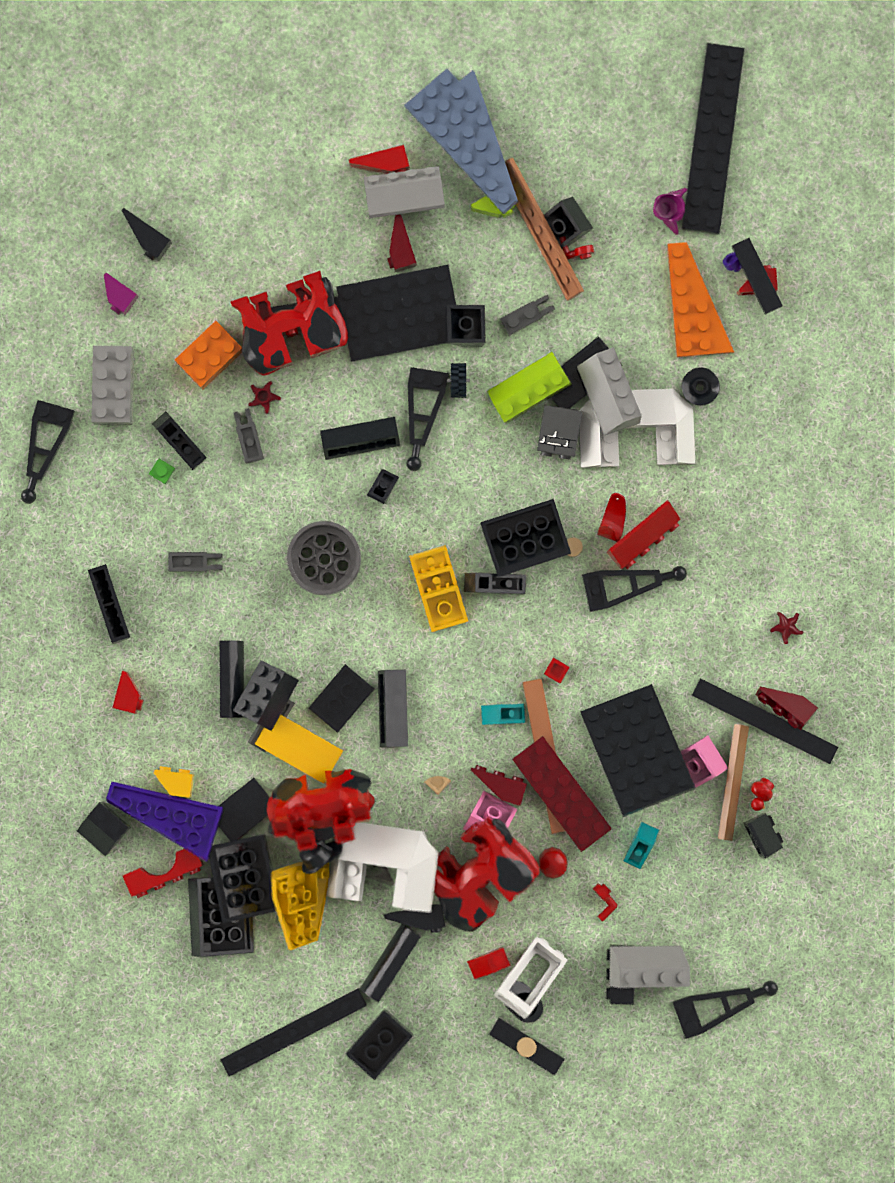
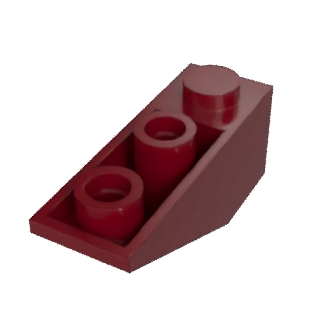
[755,686,818,730]
[470,765,527,806]

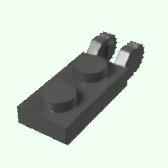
[500,295,555,336]
[233,408,264,464]
[168,552,223,572]

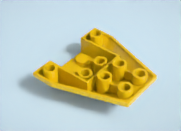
[272,862,329,950]

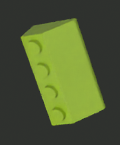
[487,352,572,424]

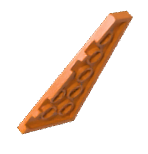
[667,242,734,357]

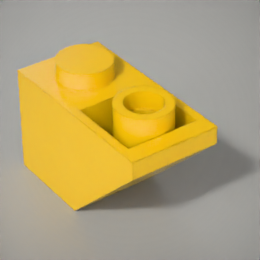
[154,766,194,798]

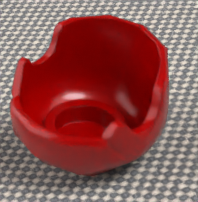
[539,847,568,879]

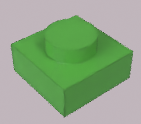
[149,458,175,485]

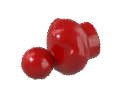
[750,778,775,811]

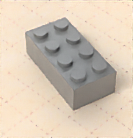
[91,346,134,425]

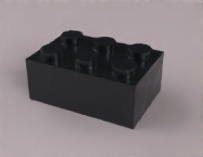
[233,660,299,731]
[345,1008,413,1081]

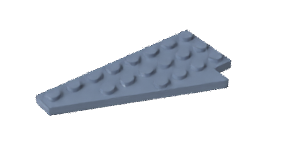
[404,69,518,214]

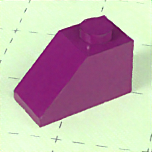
[104,272,139,315]

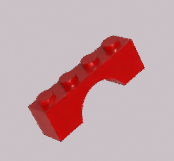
[122,849,204,899]

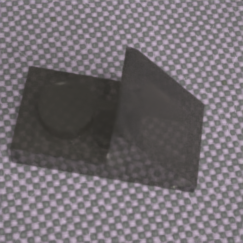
[365,865,394,885]

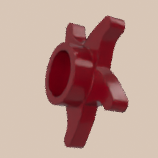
[248,381,281,414]
[770,612,804,644]

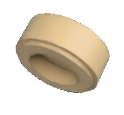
[567,537,583,557]
[517,1037,536,1057]

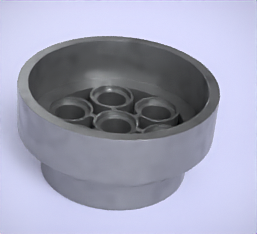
[287,521,361,595]

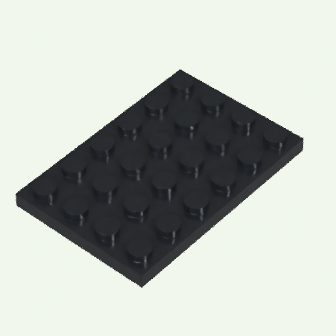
[336,265,456,362]
[580,684,695,817]

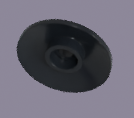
[681,368,720,406]

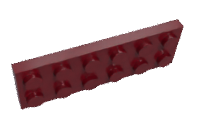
[512,736,612,852]

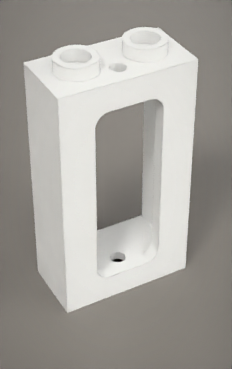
[494,937,568,1019]

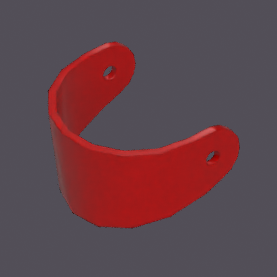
[597,493,626,542]

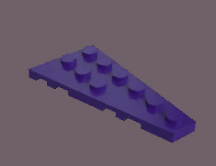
[106,782,223,862]

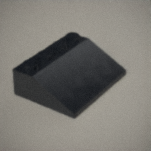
[480,499,572,577]
[209,834,277,923]
[188,877,254,957]

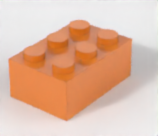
[175,321,242,390]

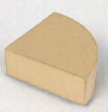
[424,776,451,795]

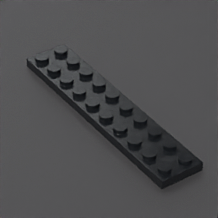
[682,43,745,234]

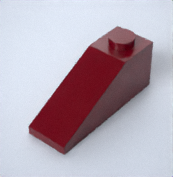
[387,214,417,273]

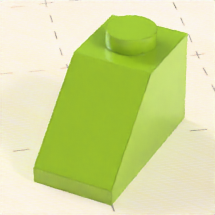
[471,196,515,218]

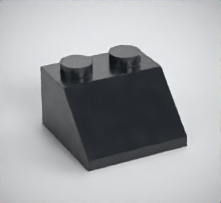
[544,197,593,249]
[446,305,486,347]
[77,802,131,856]
[743,813,784,859]

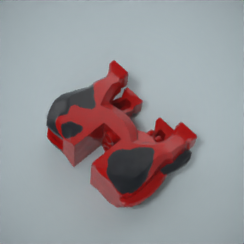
[230,271,348,375]
[267,769,376,851]
[433,816,540,932]

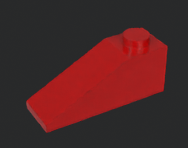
[349,145,410,174]

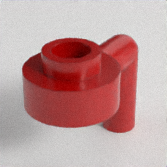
[560,237,594,260]
[592,883,618,922]

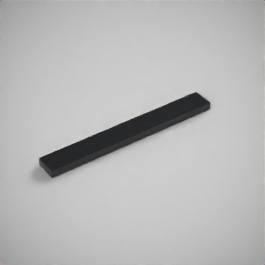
[691,678,838,764]
[220,988,367,1077]

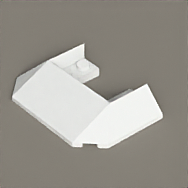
[579,389,695,468]
[326,822,438,912]

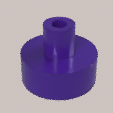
[722,252,741,272]

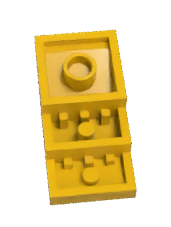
[409,545,468,632]
[255,715,343,784]

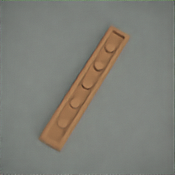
[718,724,749,841]

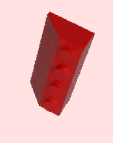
[606,500,681,570]

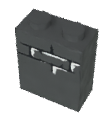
[537,405,583,460]

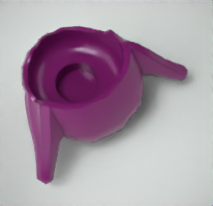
[653,188,687,235]

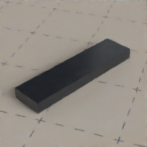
[732,238,783,315]
[489,1018,565,1076]

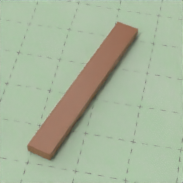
[505,158,584,301]
[523,679,565,834]

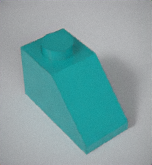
[481,704,525,725]
[623,822,659,869]

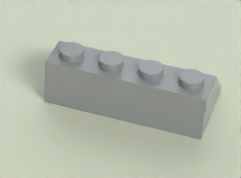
[363,166,445,218]
[577,347,642,436]
[610,946,690,988]

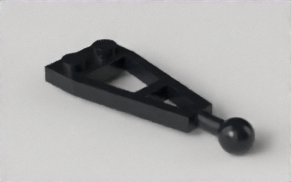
[406,367,448,471]
[21,400,75,504]
[582,566,687,612]
[673,981,778,1039]

